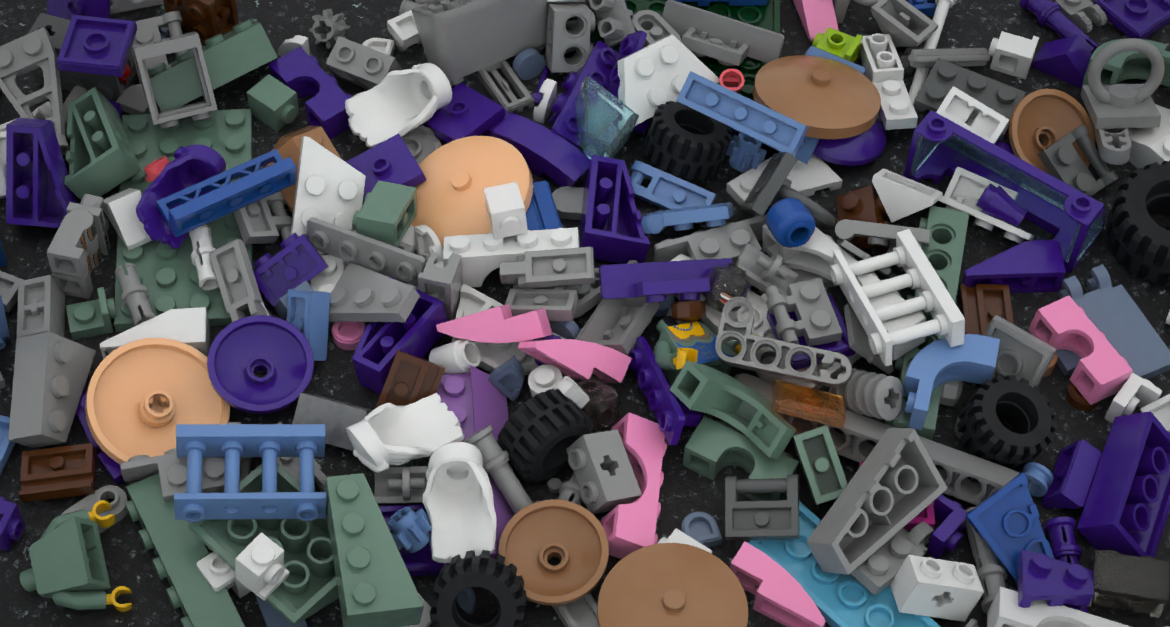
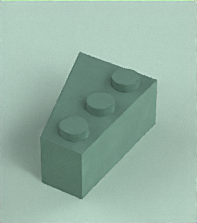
[64,87,141,200]

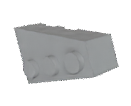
[8,331,96,448]

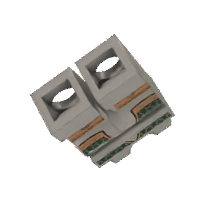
[46,194,110,299]

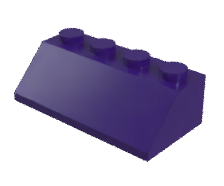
[1077,411,1170,568]

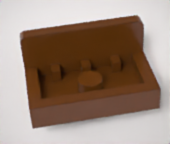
[836,185,890,254]

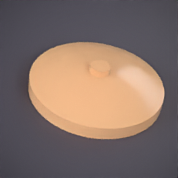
[411,136,533,248]
[85,338,230,464]

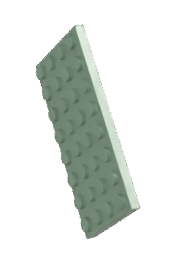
[114,109,253,332]

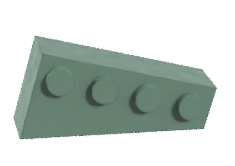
[147,19,278,111]
[324,473,424,627]

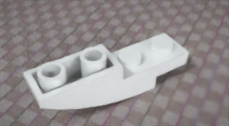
[860,33,918,130]

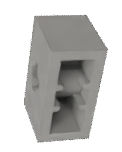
[566,429,642,515]

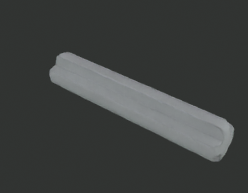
[908,48,990,68]

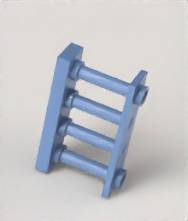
[676,71,819,164]
[174,424,327,522]

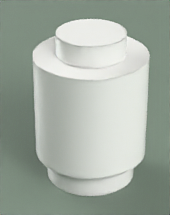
[429,339,481,374]
[528,365,563,397]

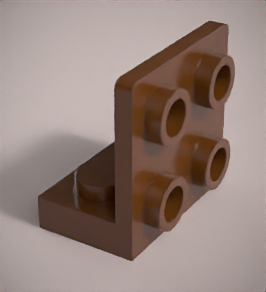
[163,0,239,43]

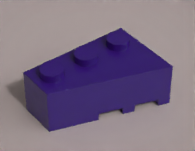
[6,118,78,228]
[579,155,650,264]
[352,276,447,394]

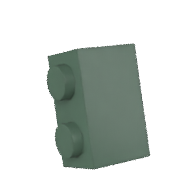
[352,180,417,247]
[792,425,848,506]

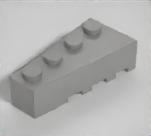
[806,428,948,575]

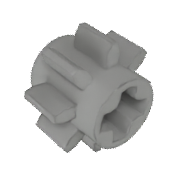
[309,9,350,49]

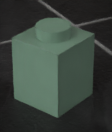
[247,74,299,132]

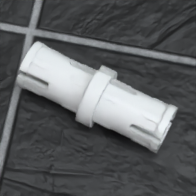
[189,224,219,290]

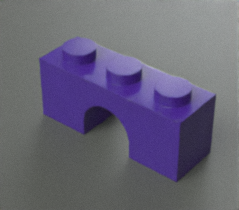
[269,47,353,139]

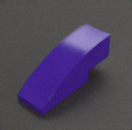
[491,113,591,187]

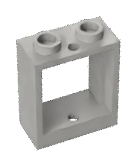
[132,32,218,128]

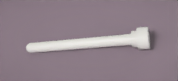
[909,0,958,104]

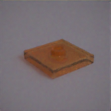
[772,380,846,429]

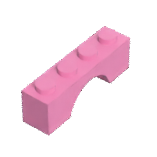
[601,412,667,559]

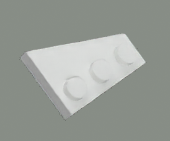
[726,152,843,206]

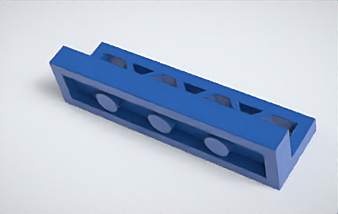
[156,149,296,237]

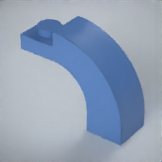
[903,334,1000,430]

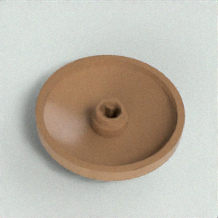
[753,55,881,139]
[597,543,748,627]

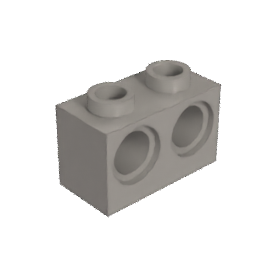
[545,3,595,73]
[326,36,402,90]

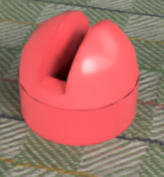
[719,69,745,94]

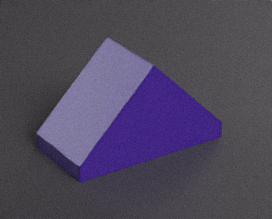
[1031,35,1092,89]

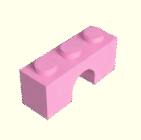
[1028,295,1133,405]

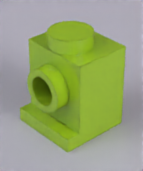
[812,27,863,63]

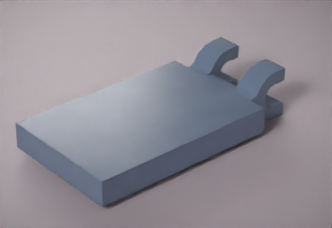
[1058,264,1170,379]

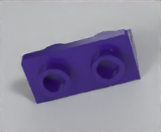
[252,232,329,307]

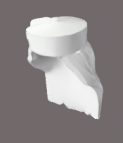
[345,63,452,148]
[346,393,464,474]
[422,442,497,564]

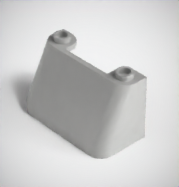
[411,0,547,86]

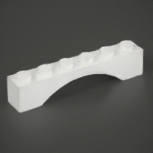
[762,224,926,361]

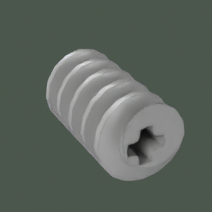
[828,368,904,421]

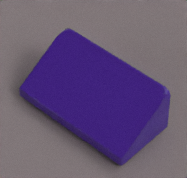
[1042,439,1101,509]

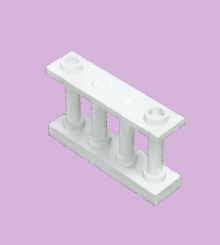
[829,229,965,367]

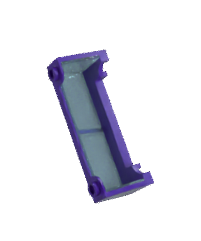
[903,110,1105,274]

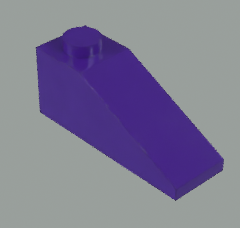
[961,239,1066,293]

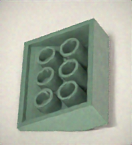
[188,463,339,626]

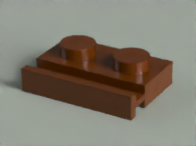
[958,284,1014,336]
[375,349,445,408]
[19,443,97,503]

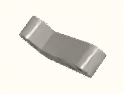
[715,296,852,388]

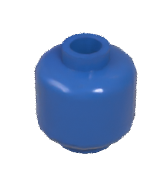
[766,198,816,248]

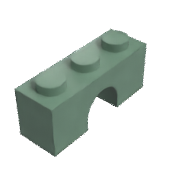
[682,416,799,501]

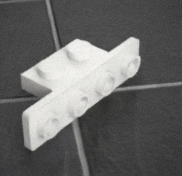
[938,166,1034,244]

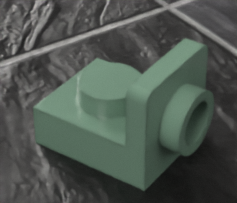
[66,287,117,340]

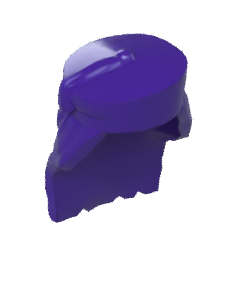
[136,144,226,249]

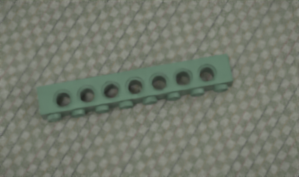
[884,206,969,440]

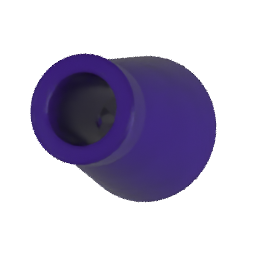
[976,183,1027,227]

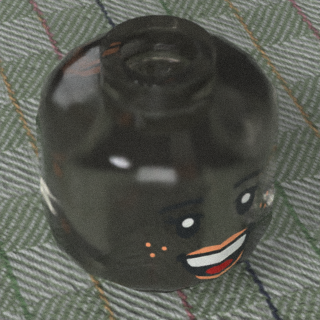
[701,262,751,313]

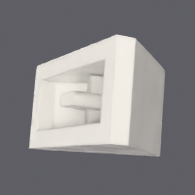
[872,168,943,223]
[103,188,152,251]

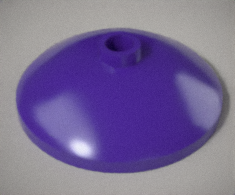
[813,117,887,166]
[207,315,314,414]

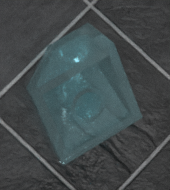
[575,75,639,159]

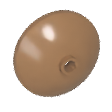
[1009,89,1095,175]
[498,499,609,606]

